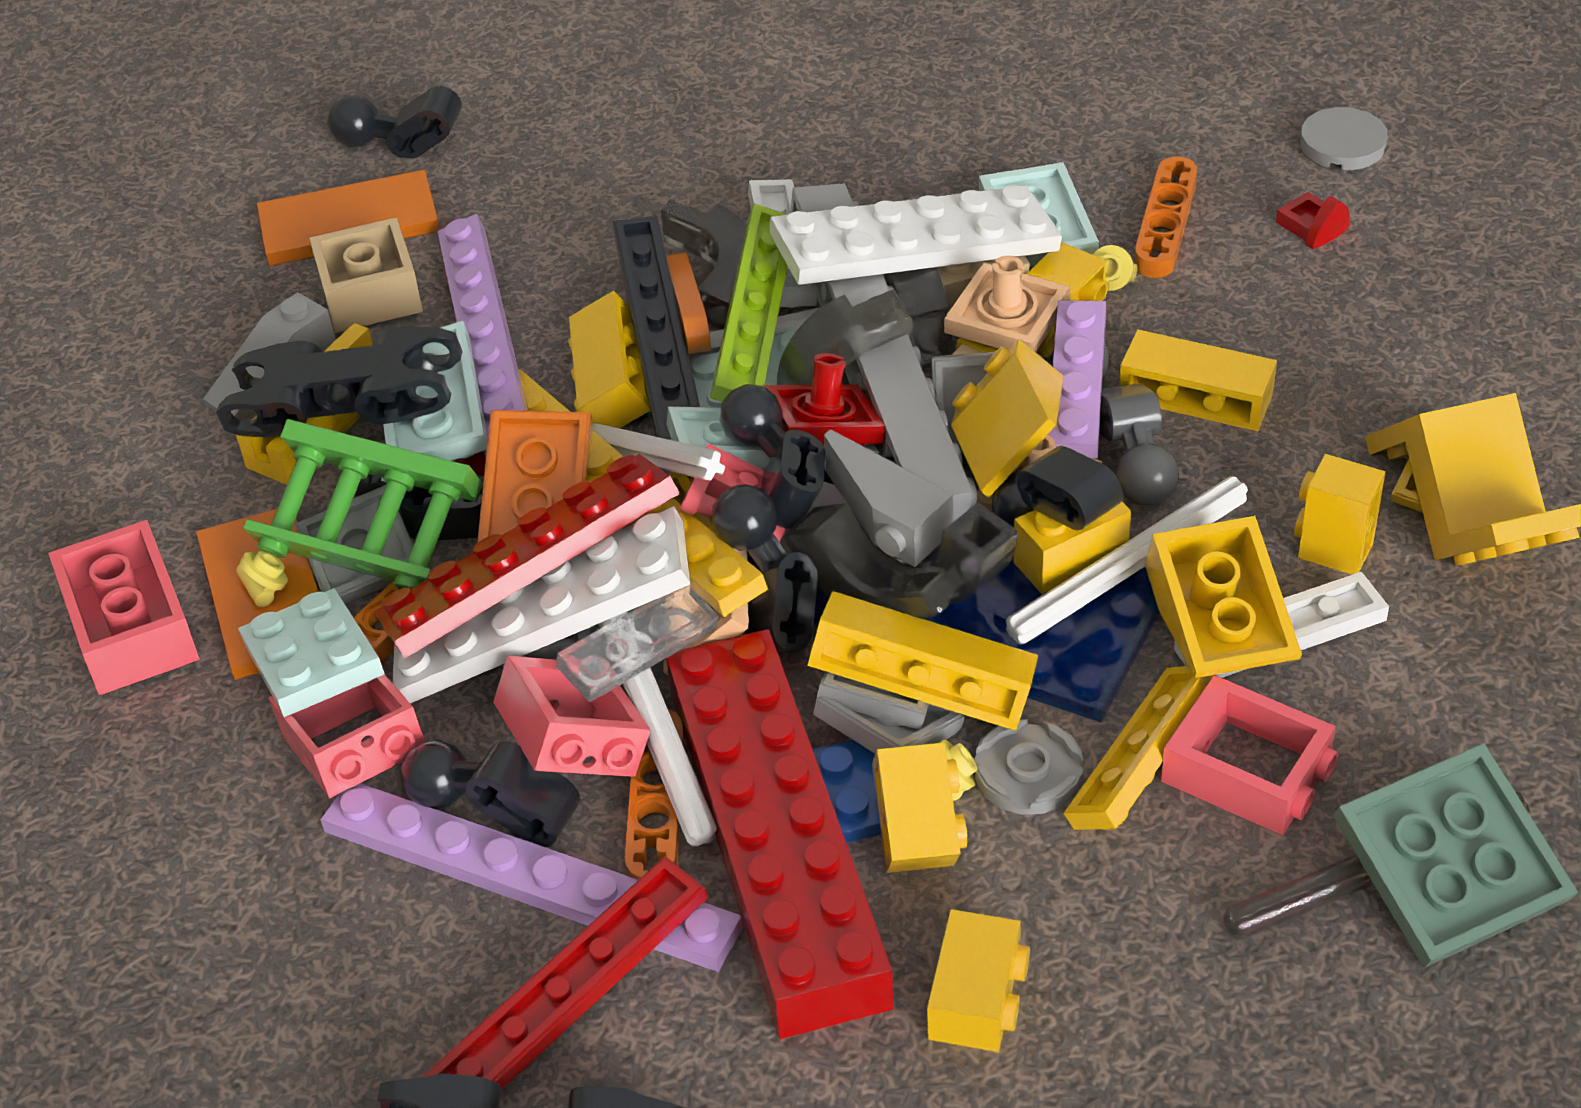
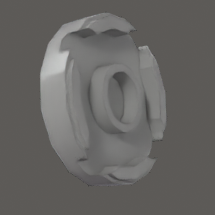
[1300,107,1388,170]
[974,719,1083,815]

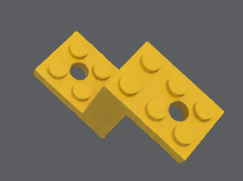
[1365,393,1581,566]

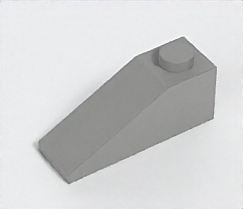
[203,292,335,419]
[824,429,953,567]

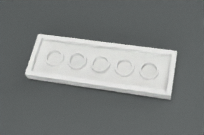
[769,185,1062,285]
[393,506,690,703]

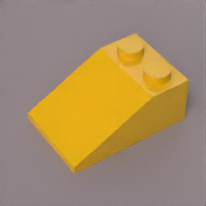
[951,339,1064,497]
[1145,516,1302,678]

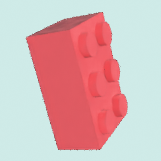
[48,520,200,696]

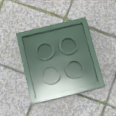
[1333,743,1579,968]

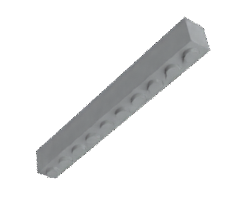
[790,183,977,530]

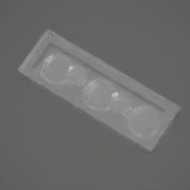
[556,585,718,703]

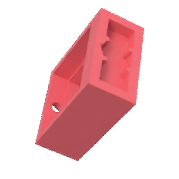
[493,656,651,777]
[268,675,425,798]
[1161,675,1339,835]

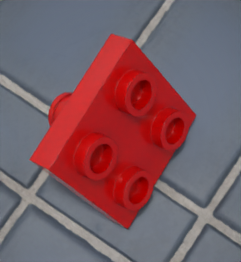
[764,353,885,447]

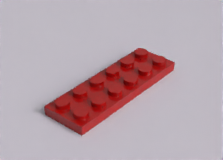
[374,454,679,658]

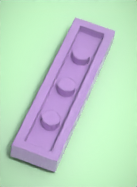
[1048,301,1106,458]

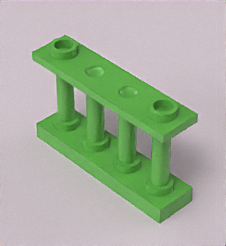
[243,419,483,590]

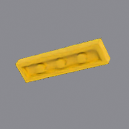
[1063,666,1214,830]

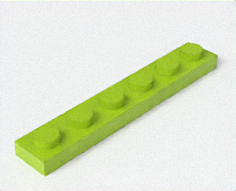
[709,203,788,402]

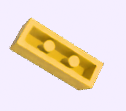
[568,290,650,428]
[1119,329,1277,431]

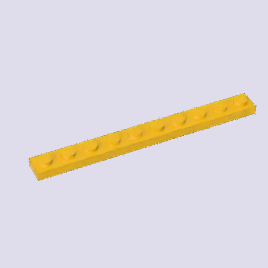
[519,369,768,617]

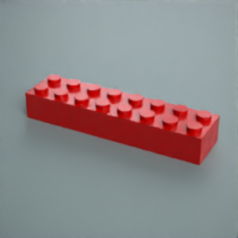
[666,629,894,1039]

